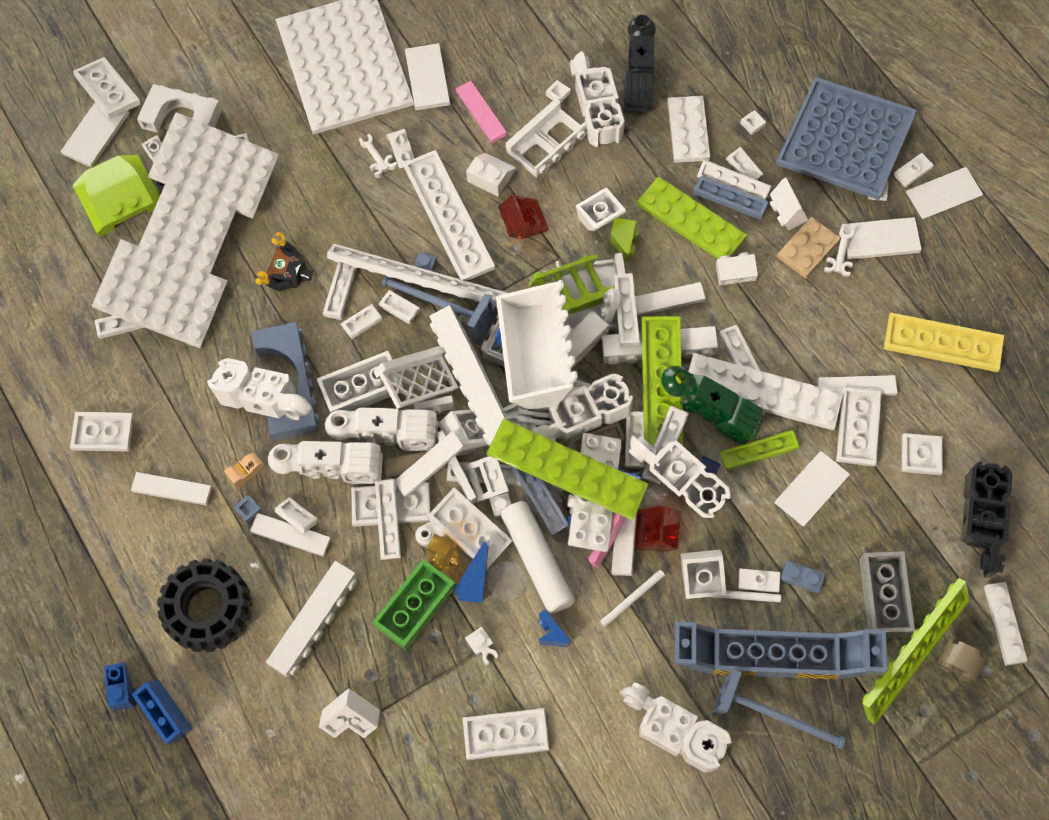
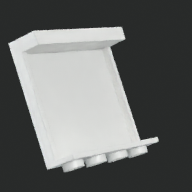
[554,253,626,330]

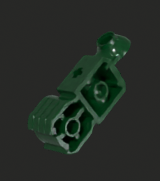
[661,365,766,444]

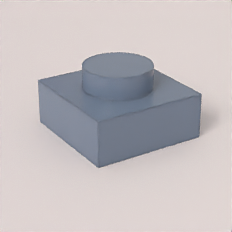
[414,252,437,272]
[233,495,262,523]

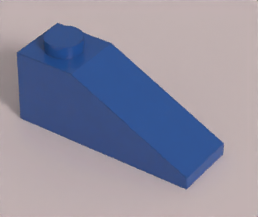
[455,540,489,603]

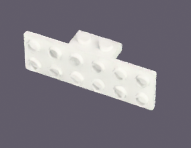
[567,433,621,552]

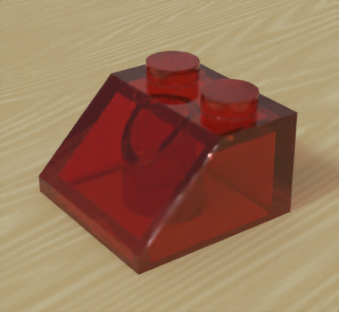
[498,194,549,239]
[634,505,681,552]

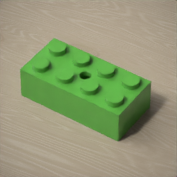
[372,559,456,652]

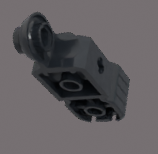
[623,15,656,112]
[961,461,1013,578]

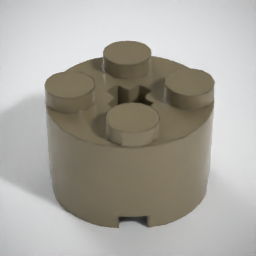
[937,638,987,683]

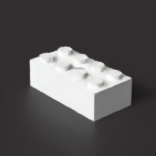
[317,351,403,413]

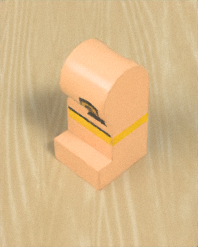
[224,452,264,489]

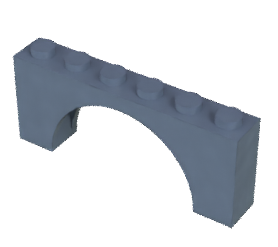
[252,322,321,441]

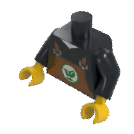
[255,232,313,292]

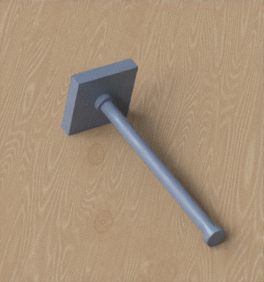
[382,276,497,344]
[711,670,845,749]

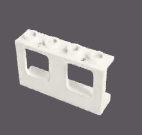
[506,98,586,178]

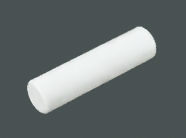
[501,501,575,614]

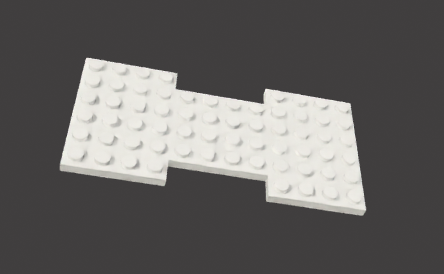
[92,112,279,348]

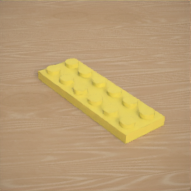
[884,313,1004,372]

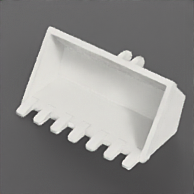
[496,280,577,409]

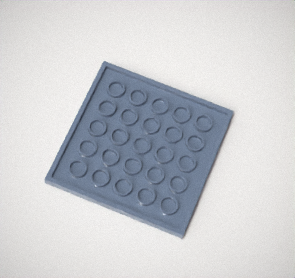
[776,77,917,200]

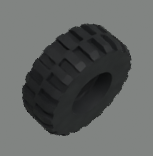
[157,558,252,652]

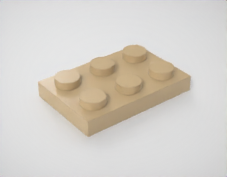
[777,217,840,279]

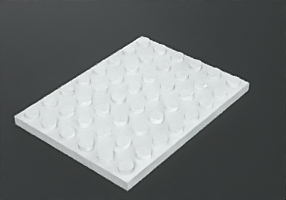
[276,0,414,135]

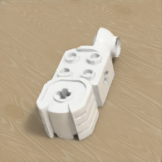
[570,51,625,148]
[207,358,312,420]
[533,374,633,442]
[325,408,438,452]
[628,435,731,518]
[268,441,383,484]
[619,683,732,773]

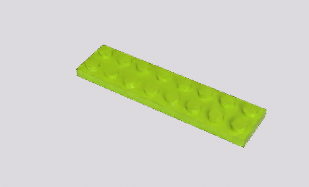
[641,316,683,469]
[486,418,648,520]
[862,578,970,724]

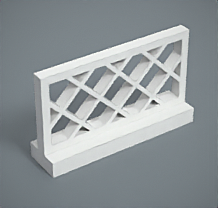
[373,346,459,409]

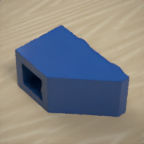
[104,662,135,711]

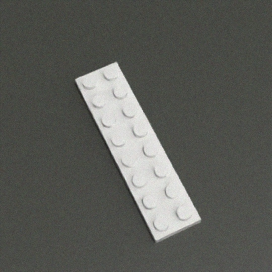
[403,150,495,281]
[688,353,843,430]

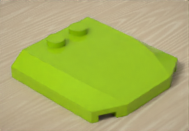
[73,154,160,237]

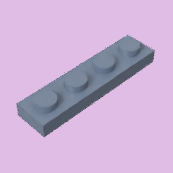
[693,176,768,220]
[511,467,569,535]

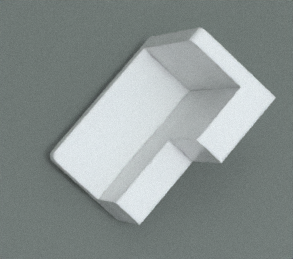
[319,688,380,738]

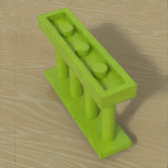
[528,254,614,316]

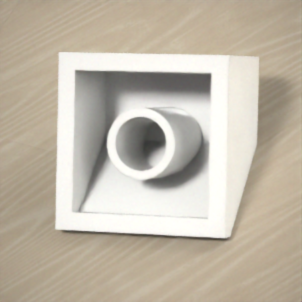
[466,153,516,197]
[770,178,808,231]
[576,188,626,231]
[438,410,488,456]
[680,550,726,599]

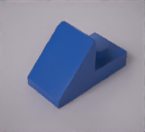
[538,609,571,647]

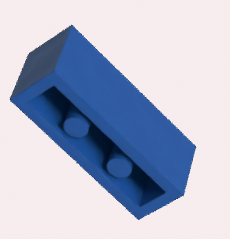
[132,680,193,744]

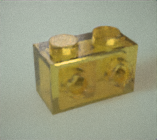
[425,533,460,572]

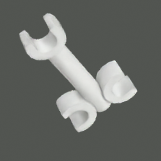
[359,134,398,179]
[824,227,854,277]

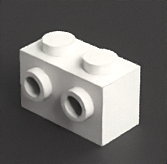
[716,253,758,286]

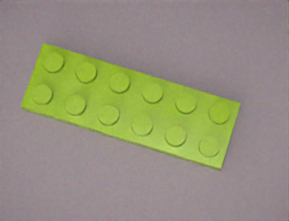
[637,176,747,259]

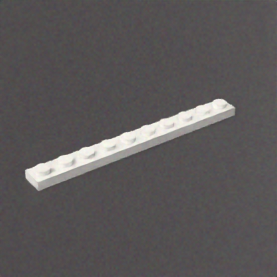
[327,244,508,308]

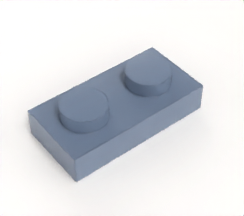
[780,561,825,594]

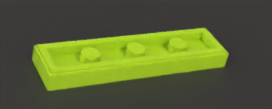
[720,430,800,471]

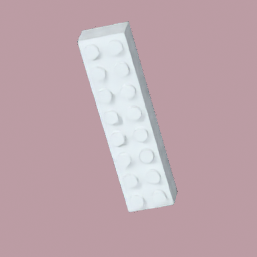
[430,305,509,445]

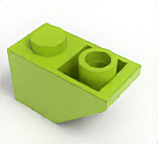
[610,218,639,262]

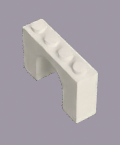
[137,84,222,133]

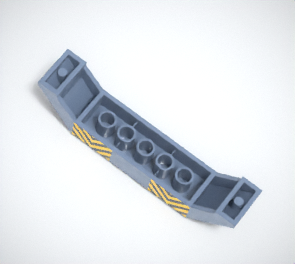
[675,622,888,680]

